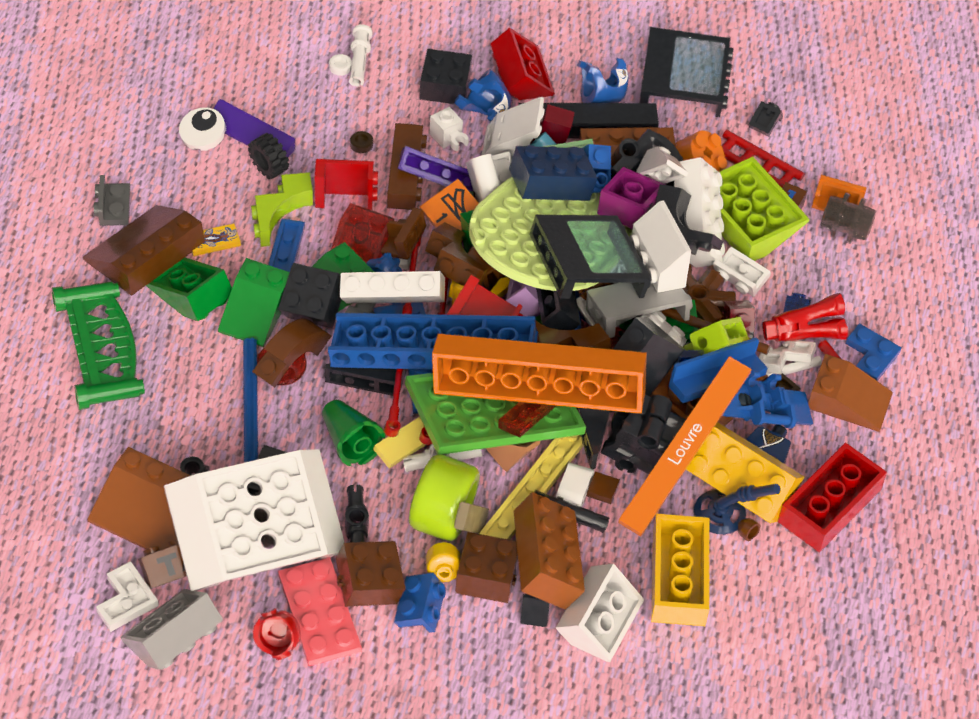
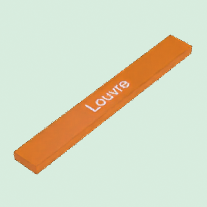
[618,356,752,537]

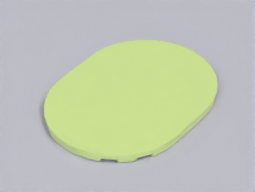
[469,177,633,291]

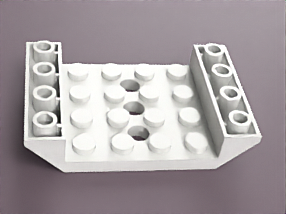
[164,449,345,592]

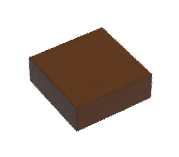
[586,471,620,504]

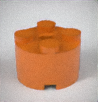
[675,130,727,172]

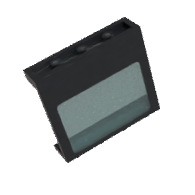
[639,27,734,117]
[529,215,651,299]

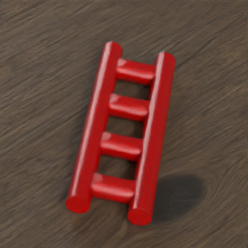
[722,129,805,188]

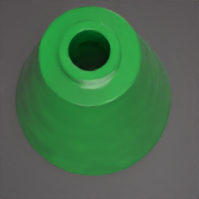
[322,399,385,466]

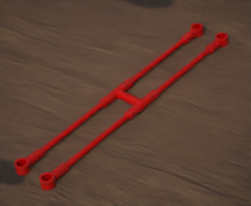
[384,230,449,445]

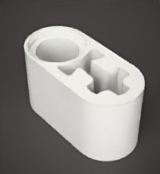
[556,462,594,507]

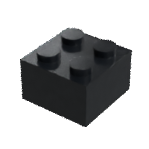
[419,48,472,105]
[278,263,342,328]

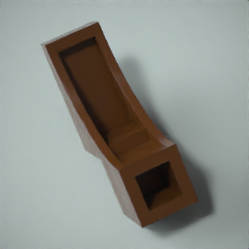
[425,222,488,286]
[535,320,612,349]

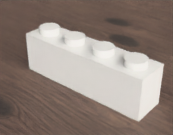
[340,271,445,303]

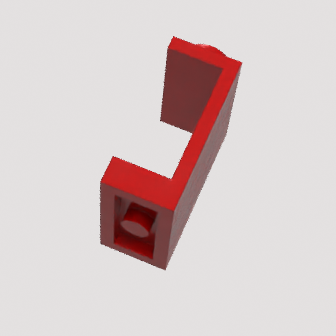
[315,159,378,210]
[447,275,524,316]

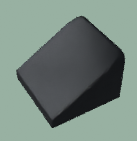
[520,594,550,627]

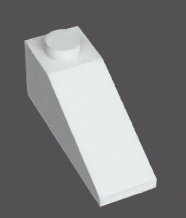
[636,146,688,184]

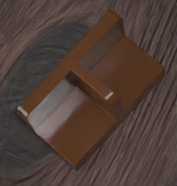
[381,207,426,260]

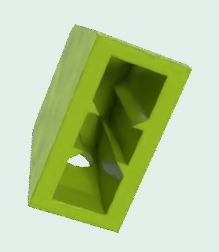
[684,317,749,357]

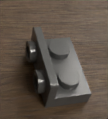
[94,175,131,226]

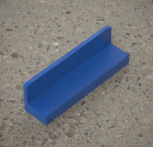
[668,338,768,403]

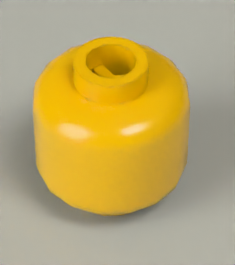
[426,542,461,582]

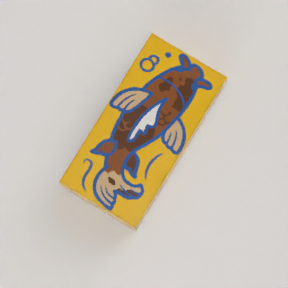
[192,223,241,257]

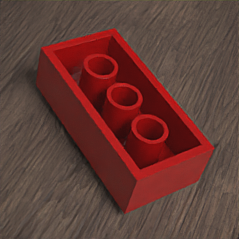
[778,442,887,553]

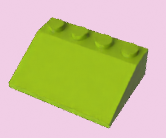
[719,157,809,261]

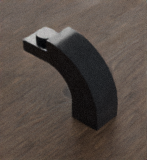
[655,184,723,255]

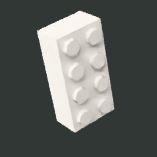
[674,157,725,268]

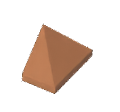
[485,441,540,472]

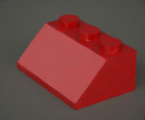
[490,27,555,100]

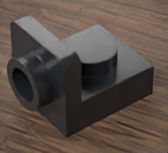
[748,101,783,137]

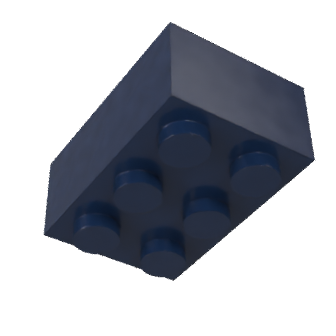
[509,145,598,201]

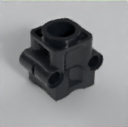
[611,129,684,187]
[600,394,686,474]

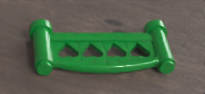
[52,281,145,410]

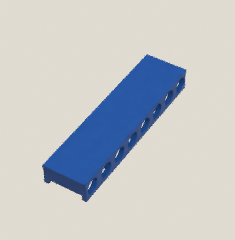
[328,313,538,369]

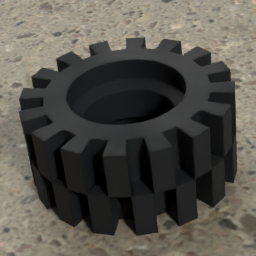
[248,133,290,179]

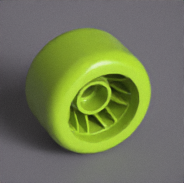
[409,454,480,541]

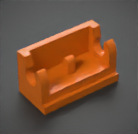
[811,175,867,221]

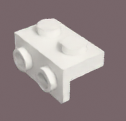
[713,247,771,297]

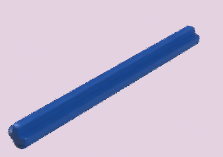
[243,338,258,463]

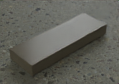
[454,502,489,533]

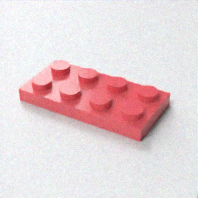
[278,557,362,666]

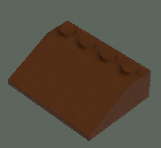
[83,205,205,296]

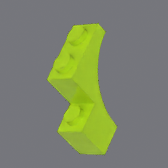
[251,172,313,247]

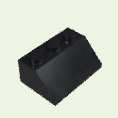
[612,317,685,396]

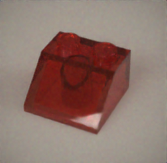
[331,203,394,263]

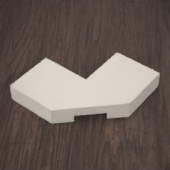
[759,340,816,374]

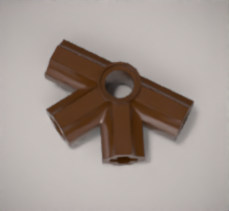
[682,269,736,324]

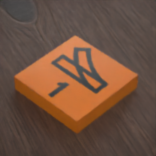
[419,179,479,231]

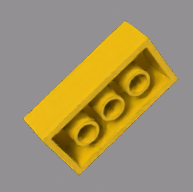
[686,422,805,523]
[651,514,709,626]

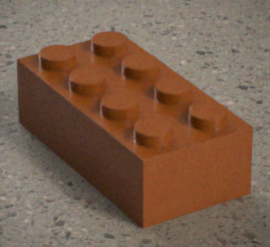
[514,492,585,610]

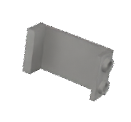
[586,283,693,338]

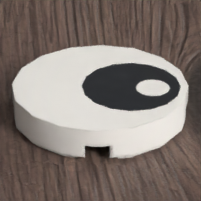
[179,107,226,151]

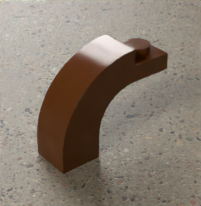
[253,318,332,388]

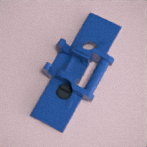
[710,371,813,429]

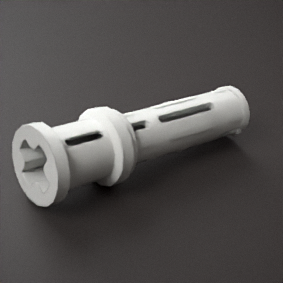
[349,24,373,86]

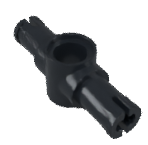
[345,485,369,542]

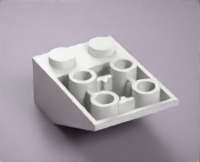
[481,97,545,160]

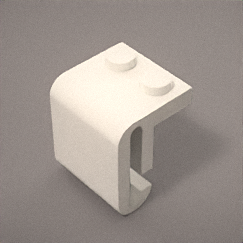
[466,151,512,203]

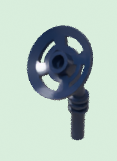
[694,483,781,535]

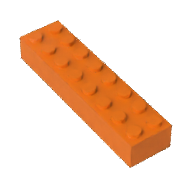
[432,334,647,414]

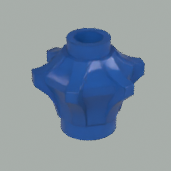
[366,253,402,272]

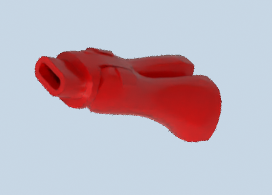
[762,293,848,342]

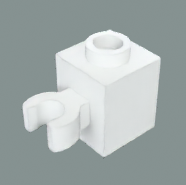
[430,107,469,151]

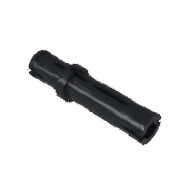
[534,489,609,533]

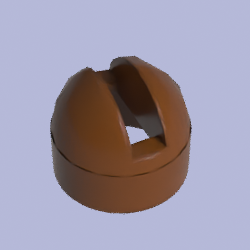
[738,518,760,541]

